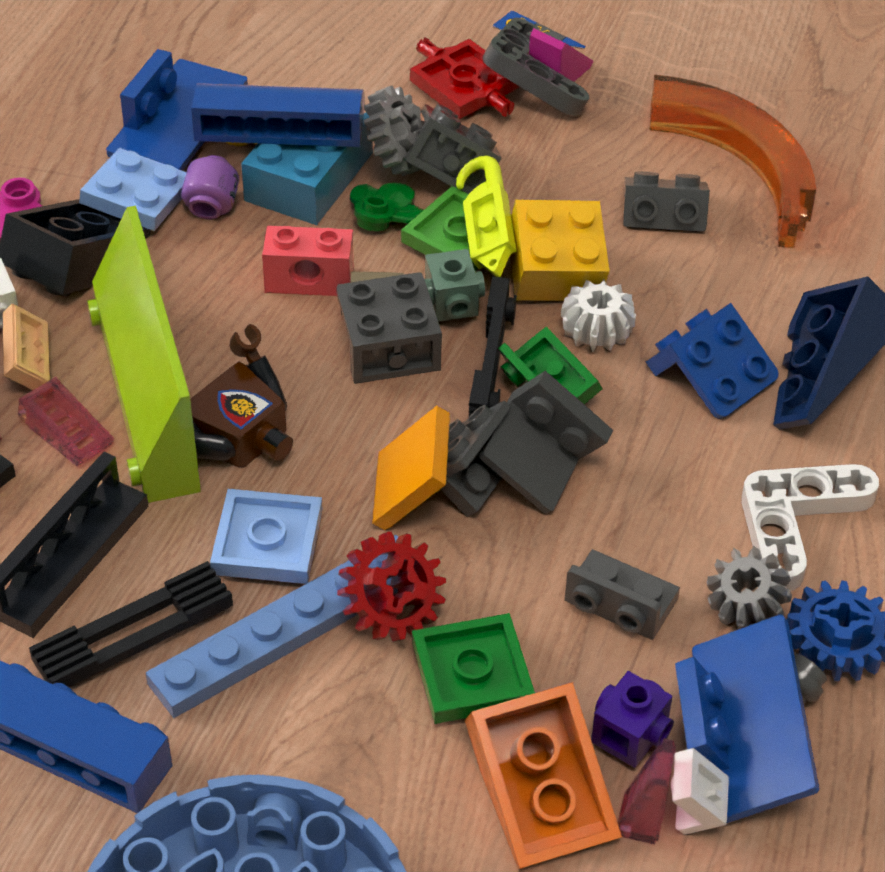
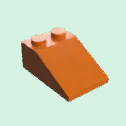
[465,682,622,869]

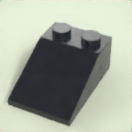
[0,199,151,296]

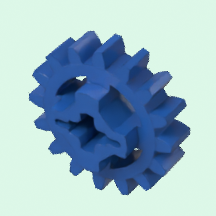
[786,580,885,681]

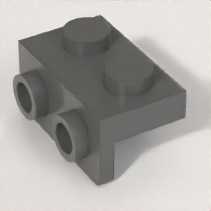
[623,171,710,231]

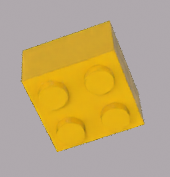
[510,200,610,301]

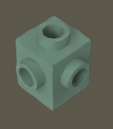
[424,249,485,322]

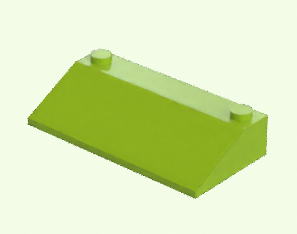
[87,206,201,503]

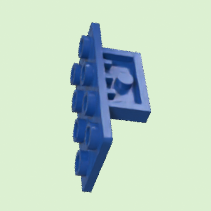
[106,49,248,171]
[675,614,820,823]

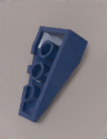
[773,276,885,430]

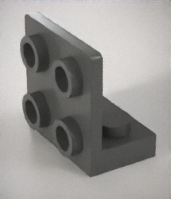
[405,103,502,194]
[336,272,442,384]
[479,371,613,514]

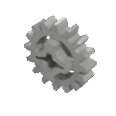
[364,85,425,176]

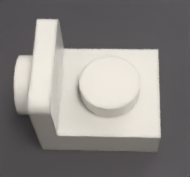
[671,748,729,835]

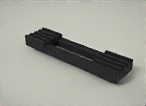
[469,276,517,416]
[29,561,233,687]

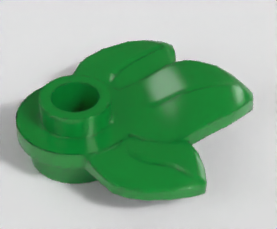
[350,183,423,231]

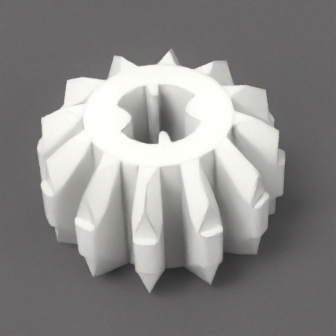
[561,280,636,352]

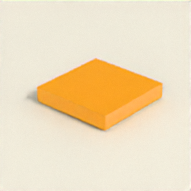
[372,406,450,530]

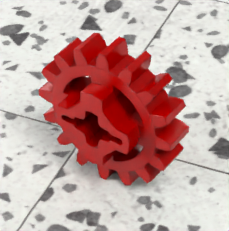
[337,531,447,642]

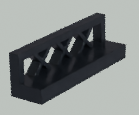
[0,451,149,638]

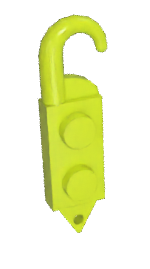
[456,156,517,277]

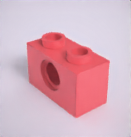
[262,226,354,296]

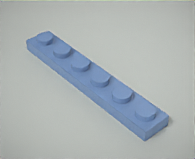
[145,535,398,718]

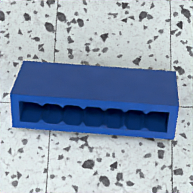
[191,83,365,147]

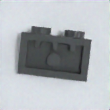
[565,549,680,640]

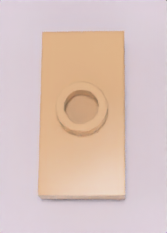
[3,304,50,394]

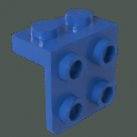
[646,303,779,419]

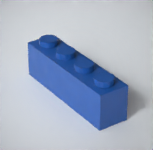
[0,661,172,813]

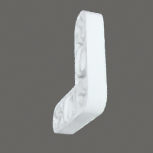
[742,464,879,591]

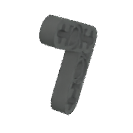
[482,18,590,116]

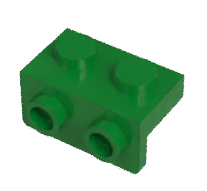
[498,326,603,404]

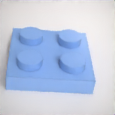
[79,148,186,231]
[210,489,323,584]

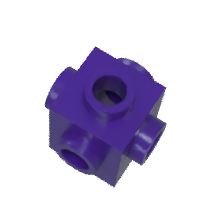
[591,671,674,768]

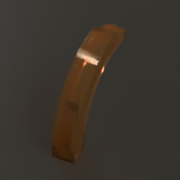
[649,75,816,248]

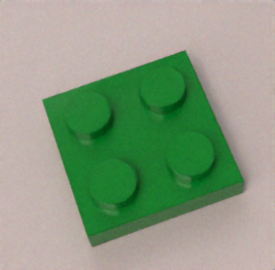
[412,613,535,724]

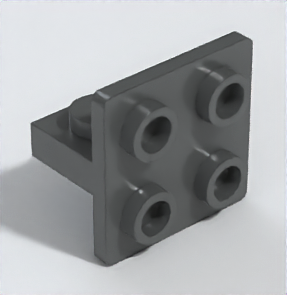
[440,400,511,517]

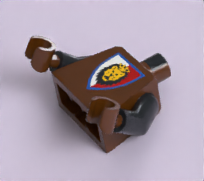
[190,324,293,468]

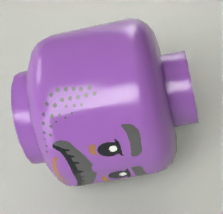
[181,155,240,219]

